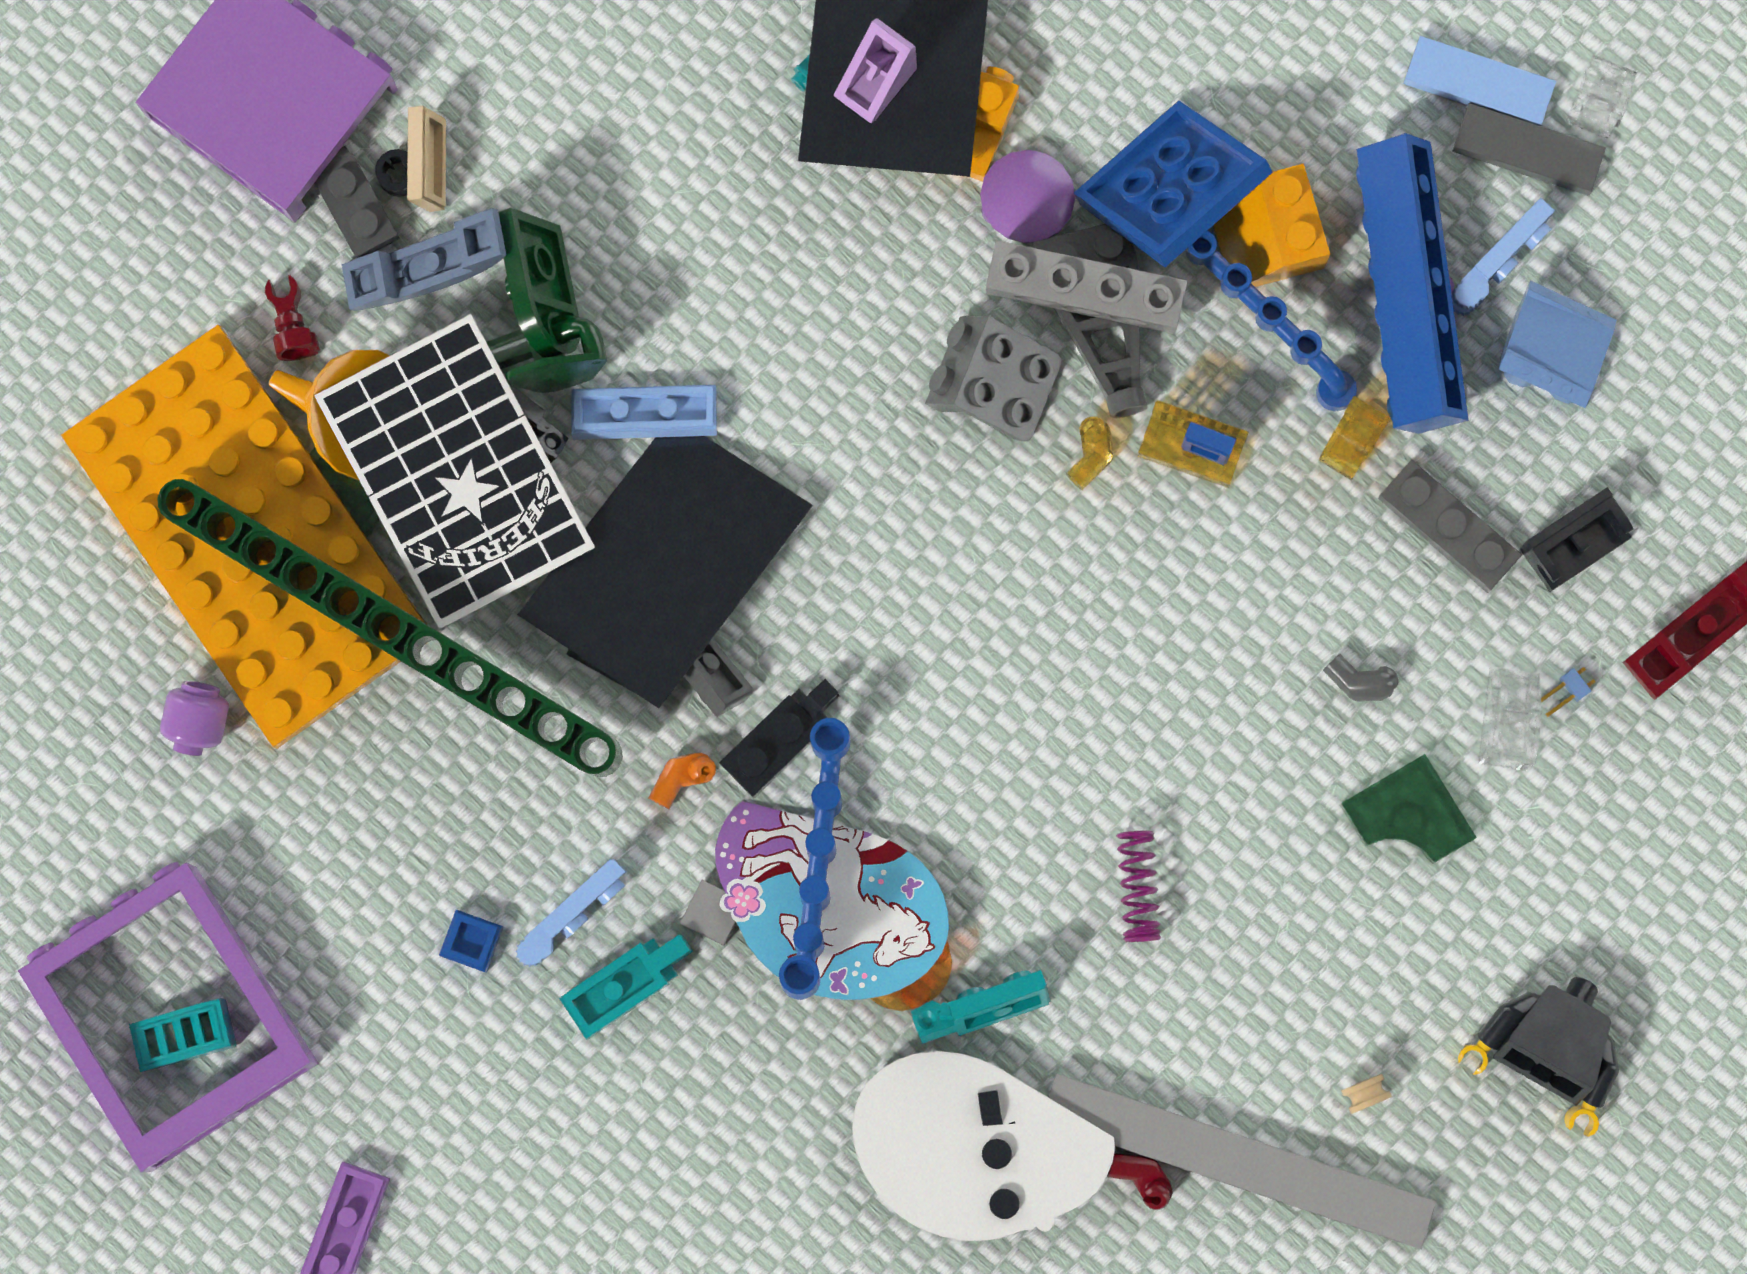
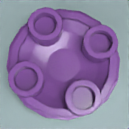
[980,150,1076,243]

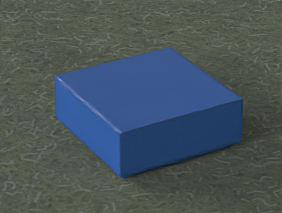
[1181,422,1236,465]
[439,910,504,973]

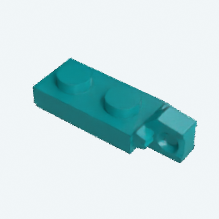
[559,934,693,1040]
[911,970,1051,1044]

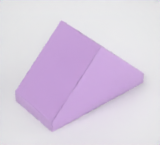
[833,18,917,123]

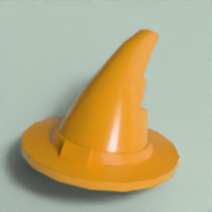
[269,350,390,480]

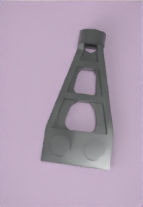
[1033,224,1148,418]

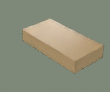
[407,106,446,212]

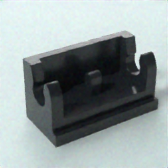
[1520,487,1633,592]

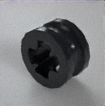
[375,149,408,197]

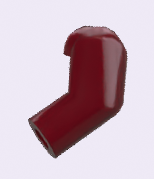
[1107,1153,1173,1210]

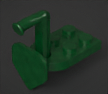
[486,208,607,393]

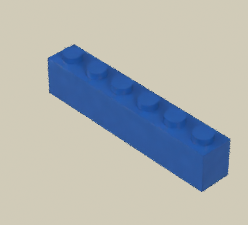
[1356,133,1469,434]

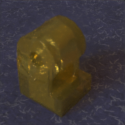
[1318,396,1391,481]

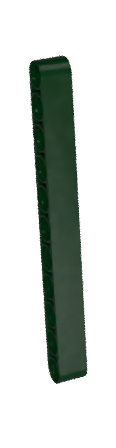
[157,479,623,777]

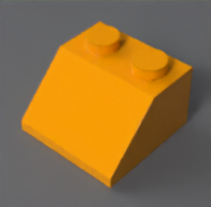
[1213,164,1330,287]

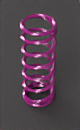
[1116,831,1161,942]

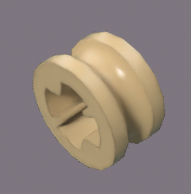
[1341,1074,1392,1114]

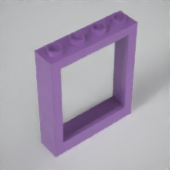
[18,862,319,1172]

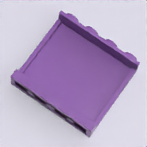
[135,0,398,223]

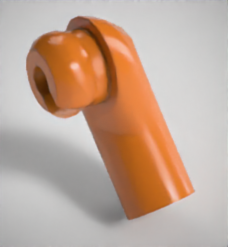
[648,752,716,810]

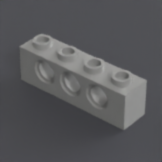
[986,240,1187,334]

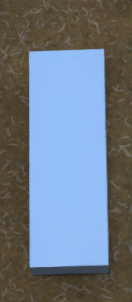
[1403,36,1556,126]
[571,385,717,440]

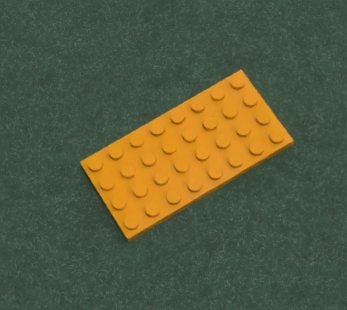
[61,325,427,749]

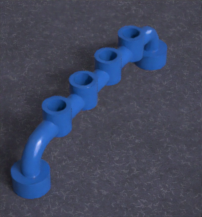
[1186,231,1357,411]
[779,718,851,1000]

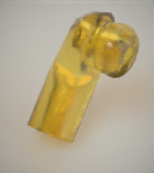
[1066,416,1114,490]

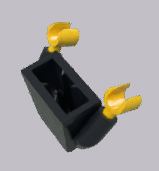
[1458,977,1619,1137]

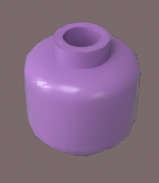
[160,681,229,756]

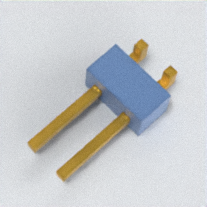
[1536,667,1595,717]

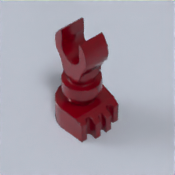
[265,275,320,361]

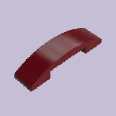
[1622,561,1747,700]

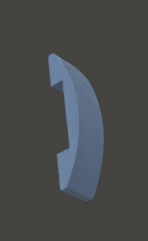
[341,208,506,311]

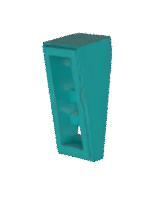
[129,998,237,1072]

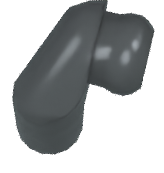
[1323,654,1398,702]

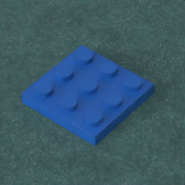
[1074,100,1273,267]

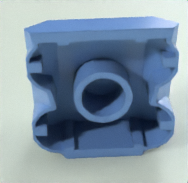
[1499,280,1617,408]

